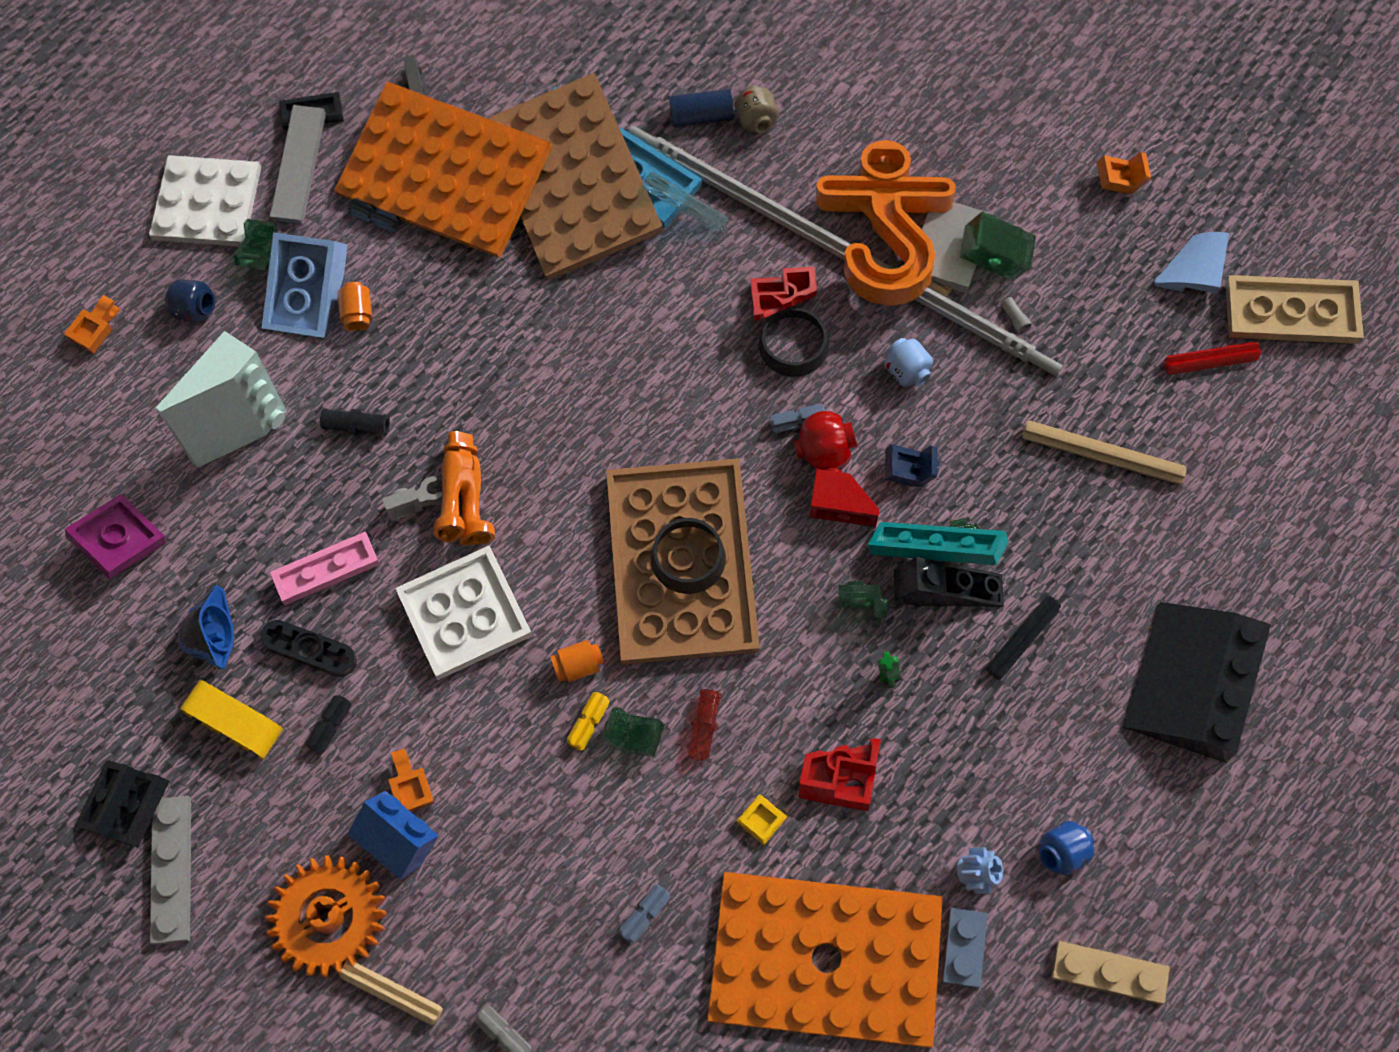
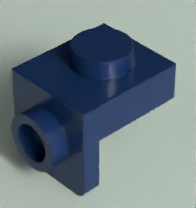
[885,444,940,487]

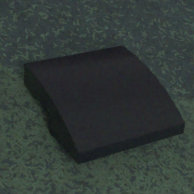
[75,760,170,848]

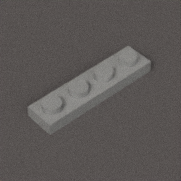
[150,796,191,945]

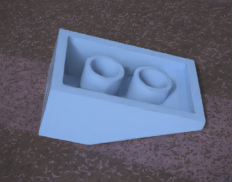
[262,232,348,338]

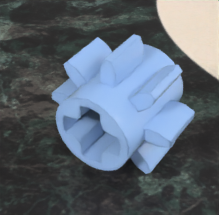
[957,847,1003,894]

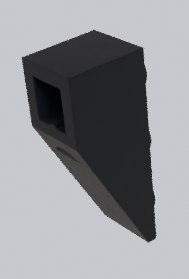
[894,557,1004,607]

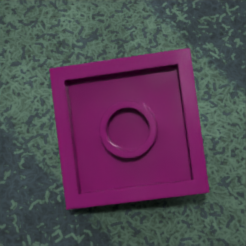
[65,494,165,580]

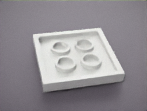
[149,155,261,247]
[395,546,532,680]

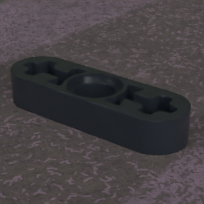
[261,620,357,677]

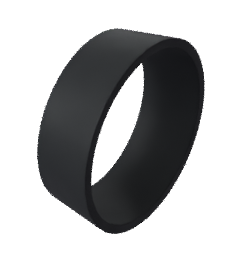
[759,307,829,377]
[651,518,726,594]

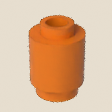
[337,282,372,332]
[550,639,604,683]

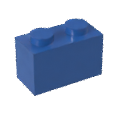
[347,791,439,880]

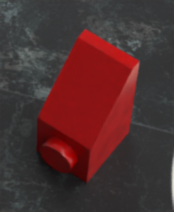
[810,468,879,527]

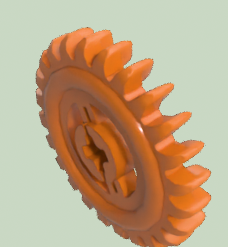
[265,855,387,978]

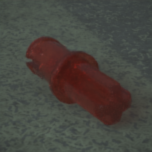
[688,689,722,761]

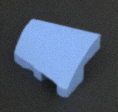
[1154,232,1229,294]

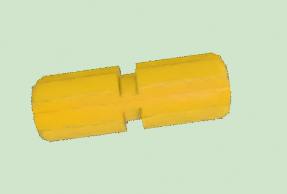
[567,692,609,751]

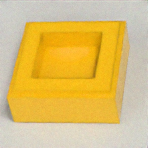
[737,794,787,845]

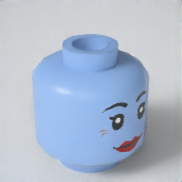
[884,338,933,387]

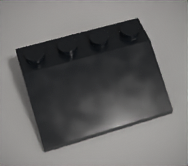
[1123,602,1271,763]

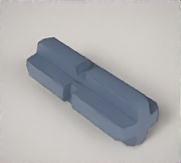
[770,404,825,434]
[619,884,670,944]

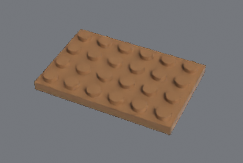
[487,72,664,280]
[606,458,760,665]

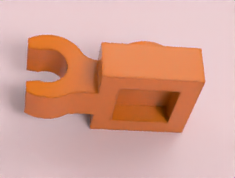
[64,295,121,354]
[388,748,435,812]

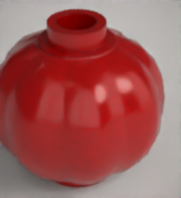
[794,411,858,470]

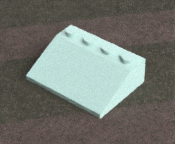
[156,331,287,467]

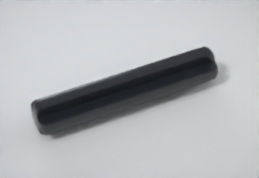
[986,596,1061,680]

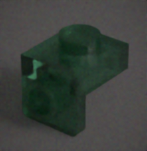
[234,219,277,270]
[837,581,888,628]
[603,707,665,757]

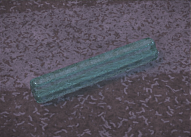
[643,172,729,233]

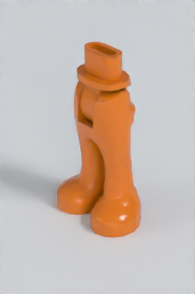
[433,431,495,545]

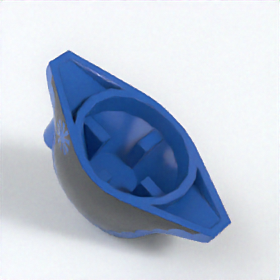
[178,585,234,670]

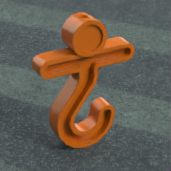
[815,140,956,306]

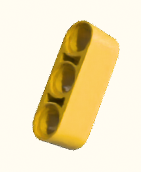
[179,680,284,760]

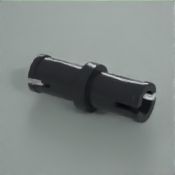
[320,408,390,435]

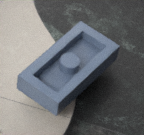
[942,908,988,989]

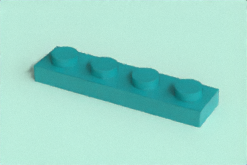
[868,522,1009,566]

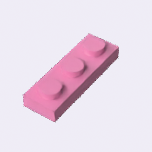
[270,531,380,605]

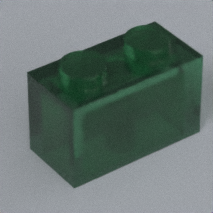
[960,211,1036,280]

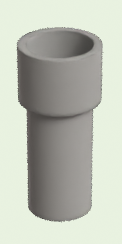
[1001,297,1032,333]

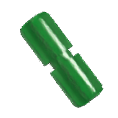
[877,651,901,688]

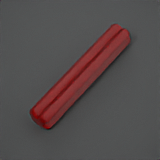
[1163,342,1261,375]

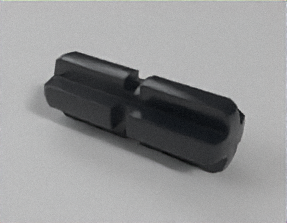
[348,198,401,233]
[306,695,352,754]

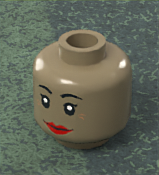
[735,85,779,133]

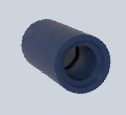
[669,89,734,127]

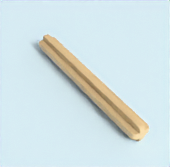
[1022,421,1186,484]

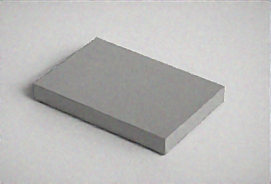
[922,202,995,293]

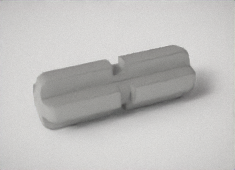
[475,1006,532,1052]

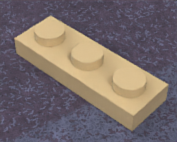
[1051,941,1170,1005]

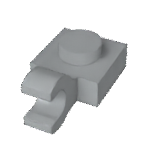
[382,476,442,521]

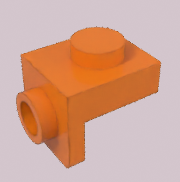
[1097,152,1151,194]

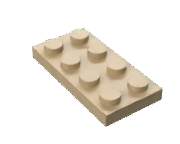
[1225,275,1364,344]

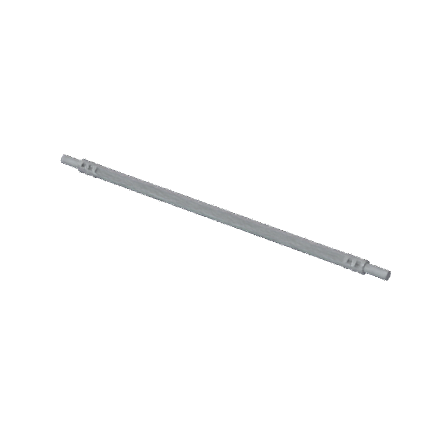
[628,125,1063,377]

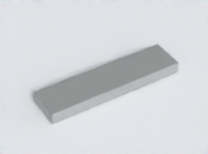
[270,105,326,224]

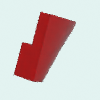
[750,267,817,320]
[798,738,881,812]

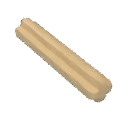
[339,961,443,1025]

